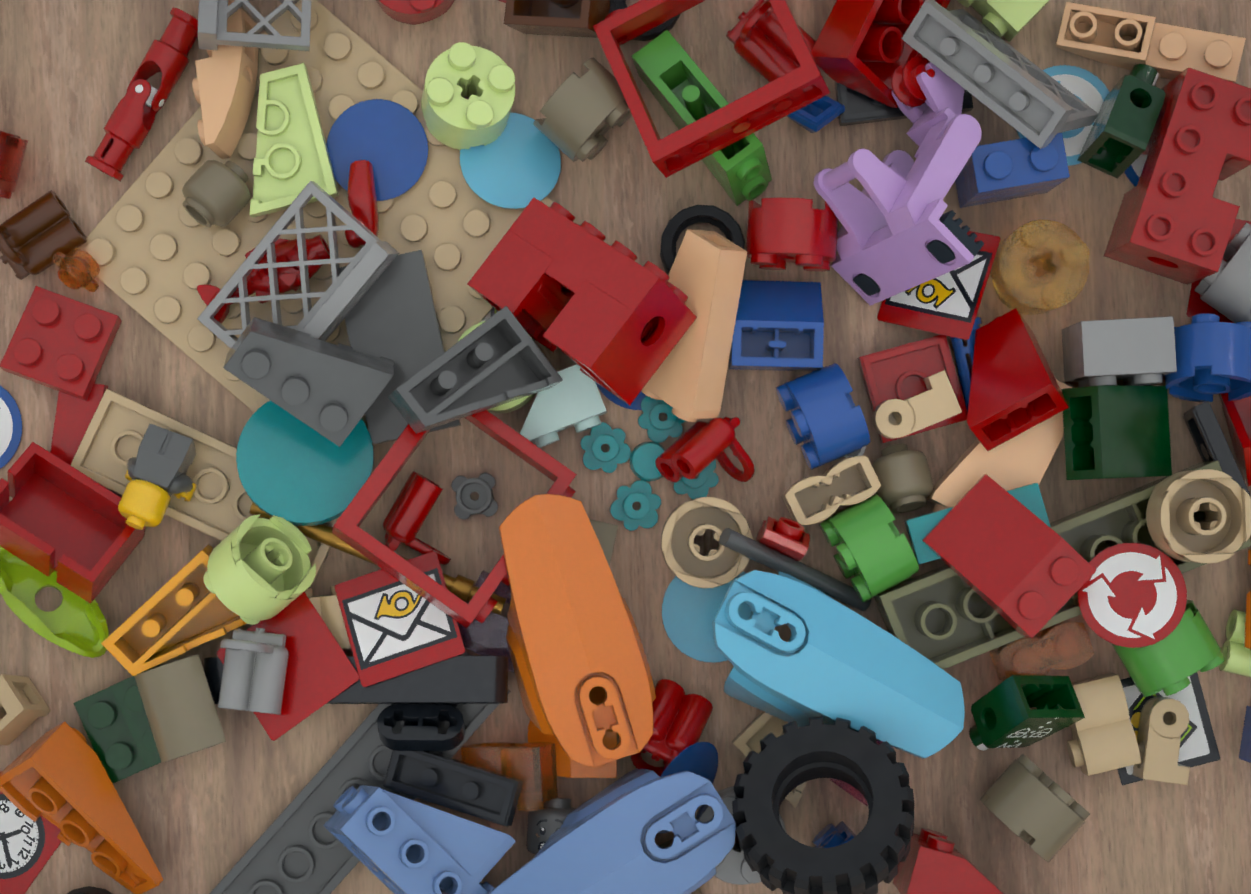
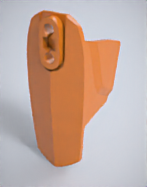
[499,494,656,768]

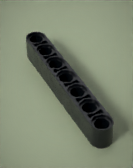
[203,656,508,704]

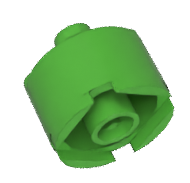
[819,494,919,603]
[1112,600,1225,697]

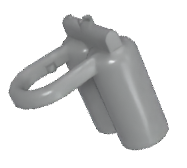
[218,628,289,715]

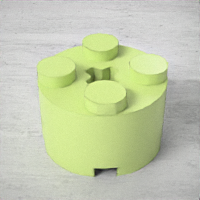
[421,42,515,150]
[203,514,316,625]

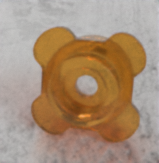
[52,248,100,292]

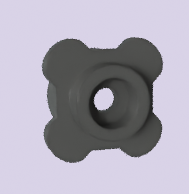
[451,473,498,519]

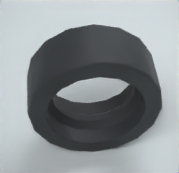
[660,205,745,275]

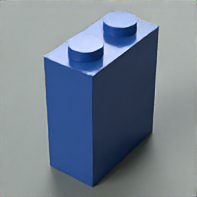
[955,133,1070,208]

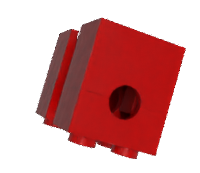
[1104,67,1251,285]
[467,197,697,405]

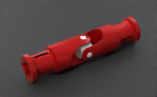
[85,7,198,182]

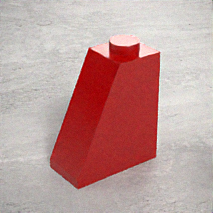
[967,308,1069,451]

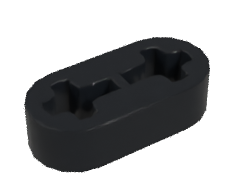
[377,704,465,751]

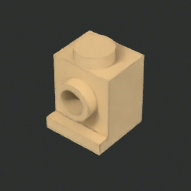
[0,674,51,746]

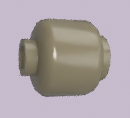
[182,160,250,228]
[872,444,934,513]

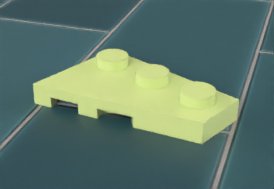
[249,63,339,218]

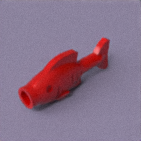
[196,234,330,324]

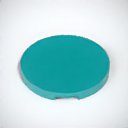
[236,400,374,526]

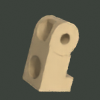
[872,370,962,439]
[1132,696,1190,785]

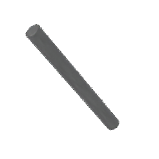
[719,528,871,611]

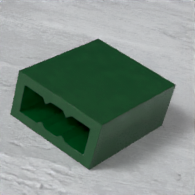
[1061,386,1172,480]

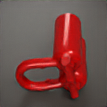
[726,0,816,83]
[655,417,755,482]
[383,471,451,565]
[631,679,713,777]

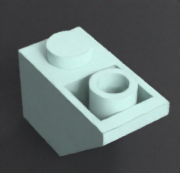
[520,364,607,448]

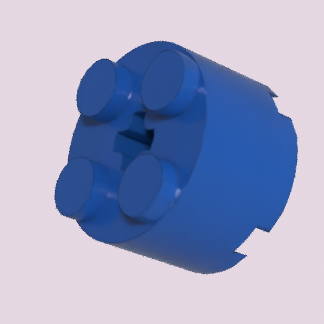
[1165,313,1251,402]
[776,363,870,470]

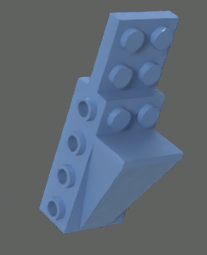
[323,785,516,894]

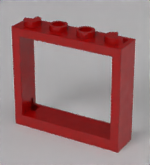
[593,0,830,178]
[332,410,577,628]

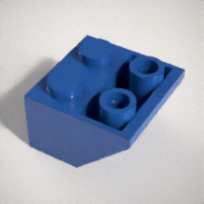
[729,280,824,372]

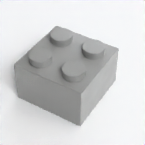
[1062,316,1177,387]

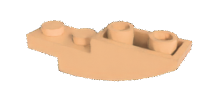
[192,0,258,159]
[1056,2,1246,83]

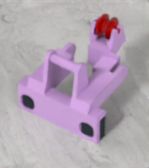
[814,56,984,306]

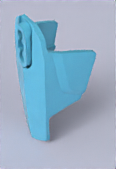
[712,570,965,759]

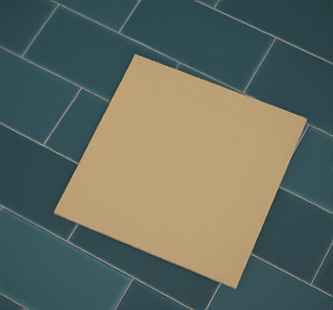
[71,0,553,447]

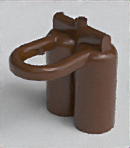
[0,190,87,280]

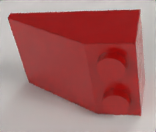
[922,474,1097,638]
[893,828,1004,894]

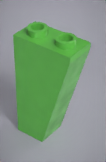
[631,30,772,206]

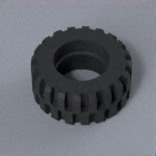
[732,716,914,894]

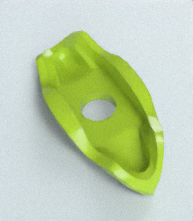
[0,546,109,658]

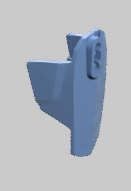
[488,769,736,894]

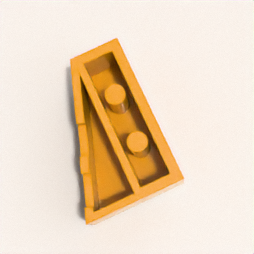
[101,544,247,676]

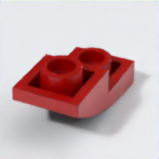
[756,516,810,561]

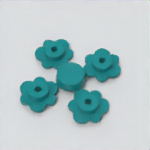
[580,396,719,531]

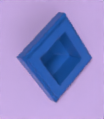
[787,96,845,133]

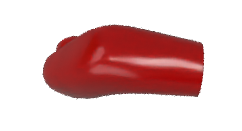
[345,160,379,248]

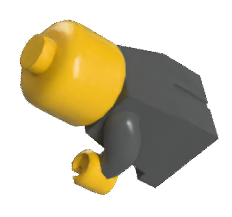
[118,424,197,530]

